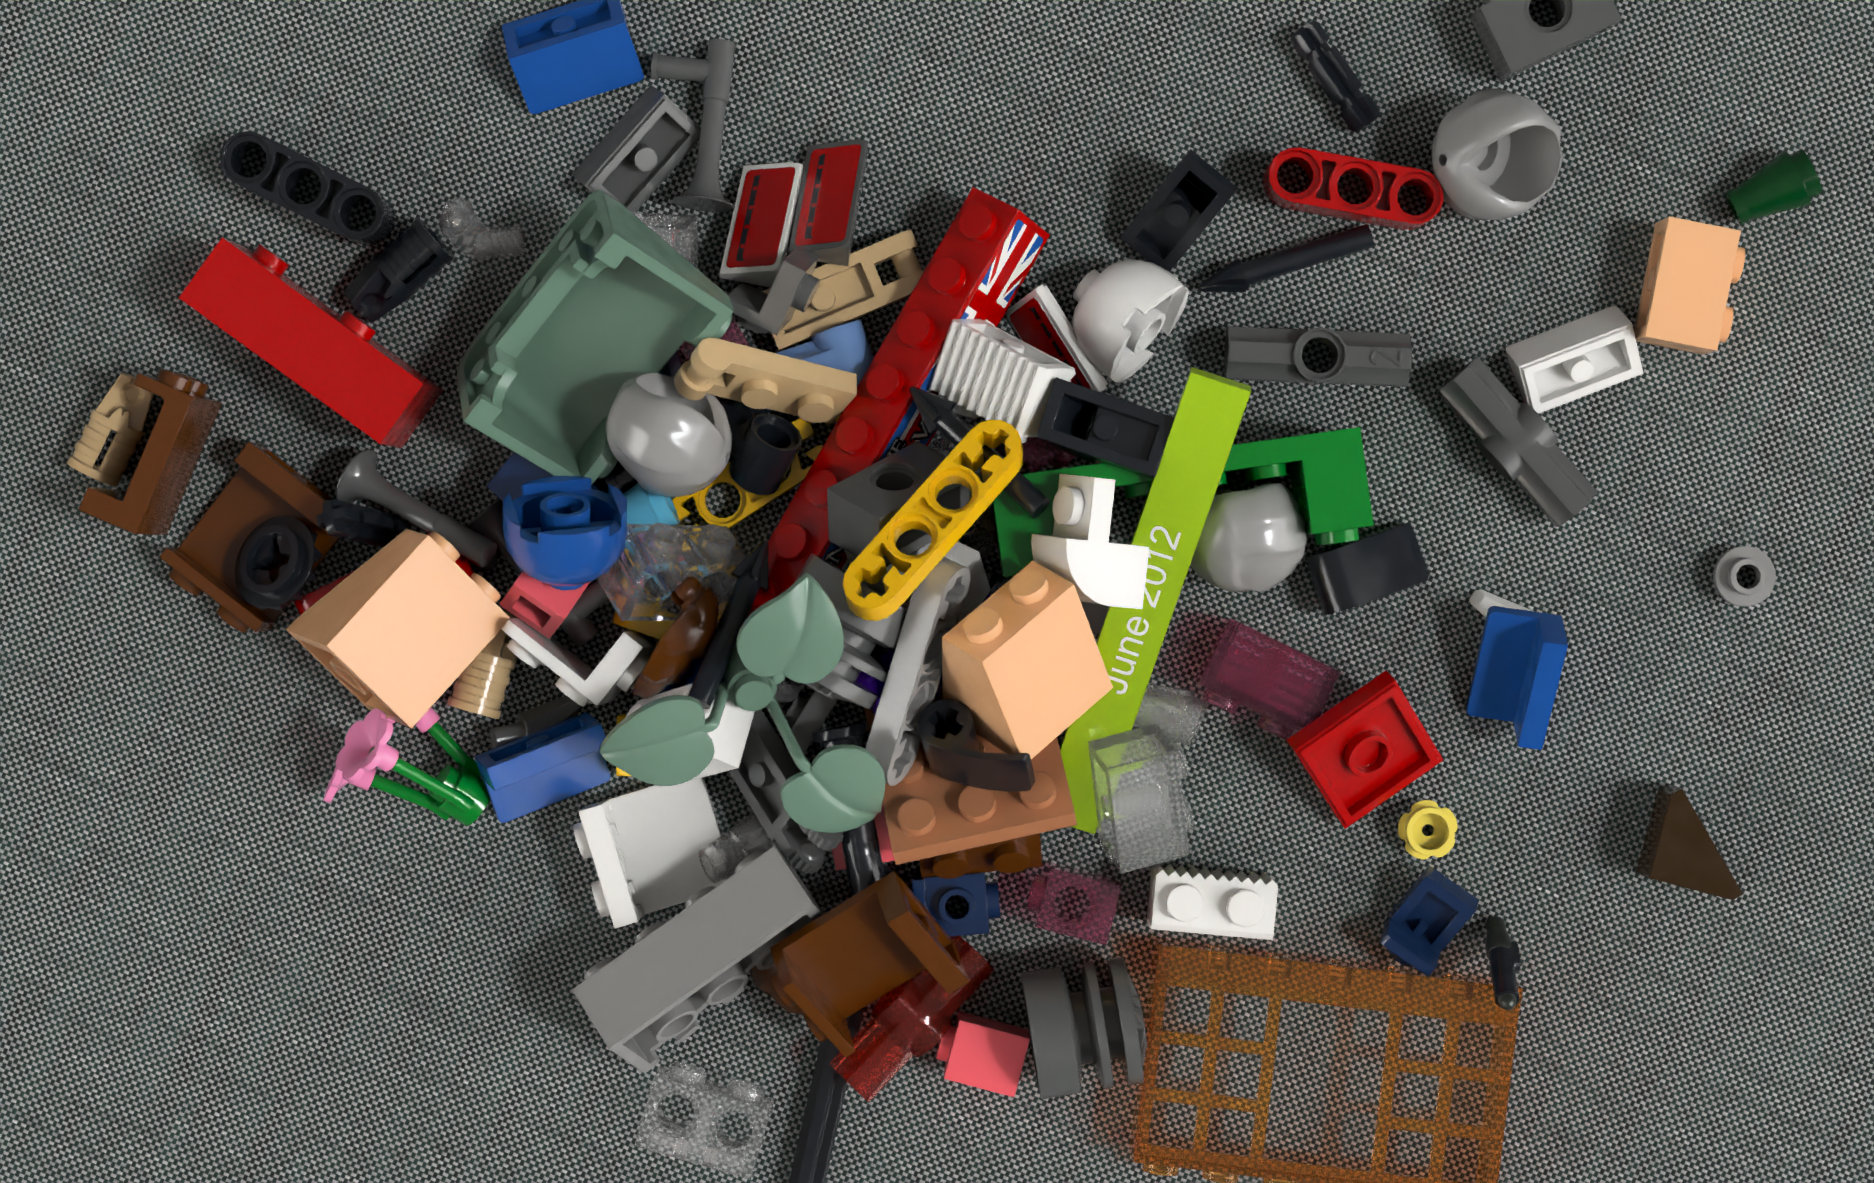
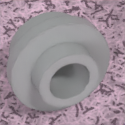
[1713,546,1776,607]

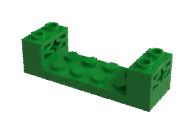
[991,427,1374,577]

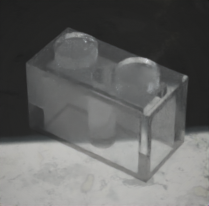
[1088,723,1194,874]

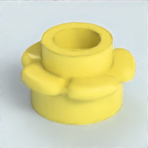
[1398,800,1458,860]

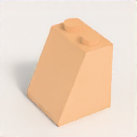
[286,529,511,728]
[942,560,1113,759]

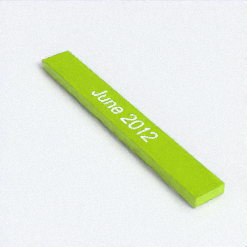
[1060,367,1251,834]

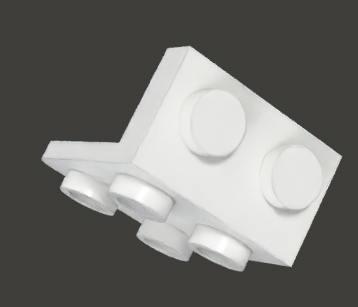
[502,618,657,707]
[573,778,733,929]

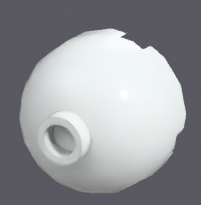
[1072,259,1189,383]

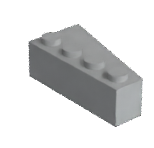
[572,846,824,1074]

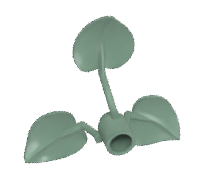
[599,573,886,833]

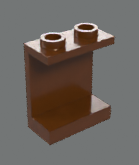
[160,442,340,633]
[770,871,969,1058]

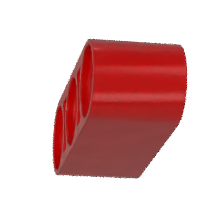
[1263,147,1444,230]

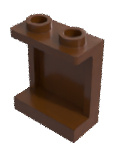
[79,368,222,535]

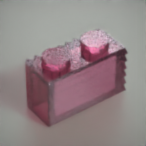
[1195,617,1340,740]

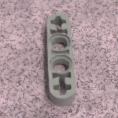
[865,557,971,786]

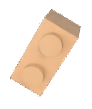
[1634,216,1745,355]

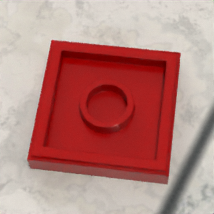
[1286,670,1444,829]

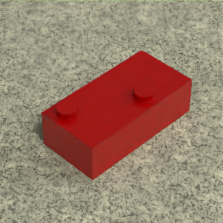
[179,237,444,448]

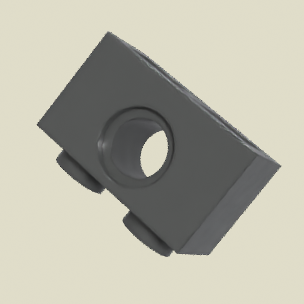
[1470,0,1622,82]
[827,441,969,567]

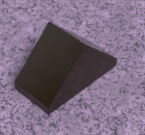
[1636,784,1743,900]

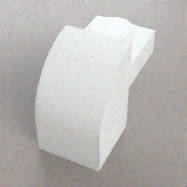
[1031,474,1149,609]

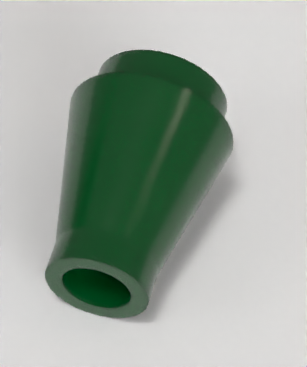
[1725,149,1823,225]

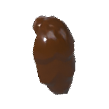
[632,576,719,699]

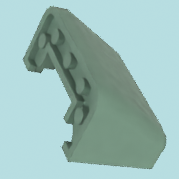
[457,190,734,485]

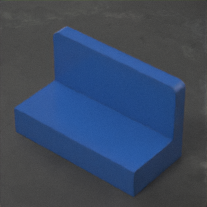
[502,0,644,114]
[1466,606,1568,750]
[474,712,611,823]

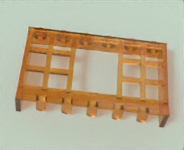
[1130,937,1523,1183]

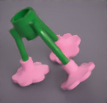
[323,707,490,827]

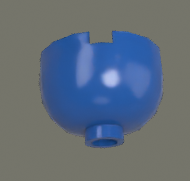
[502,476,627,590]

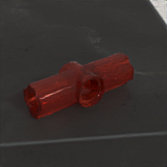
[829,936,994,1103]

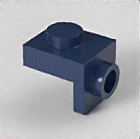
[1380,865,1479,976]

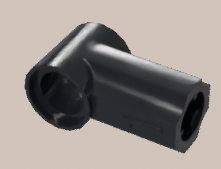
[715,396,802,495]

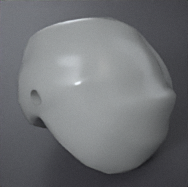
[1431,88,1563,220]
[606,372,732,498]
[1190,482,1307,592]

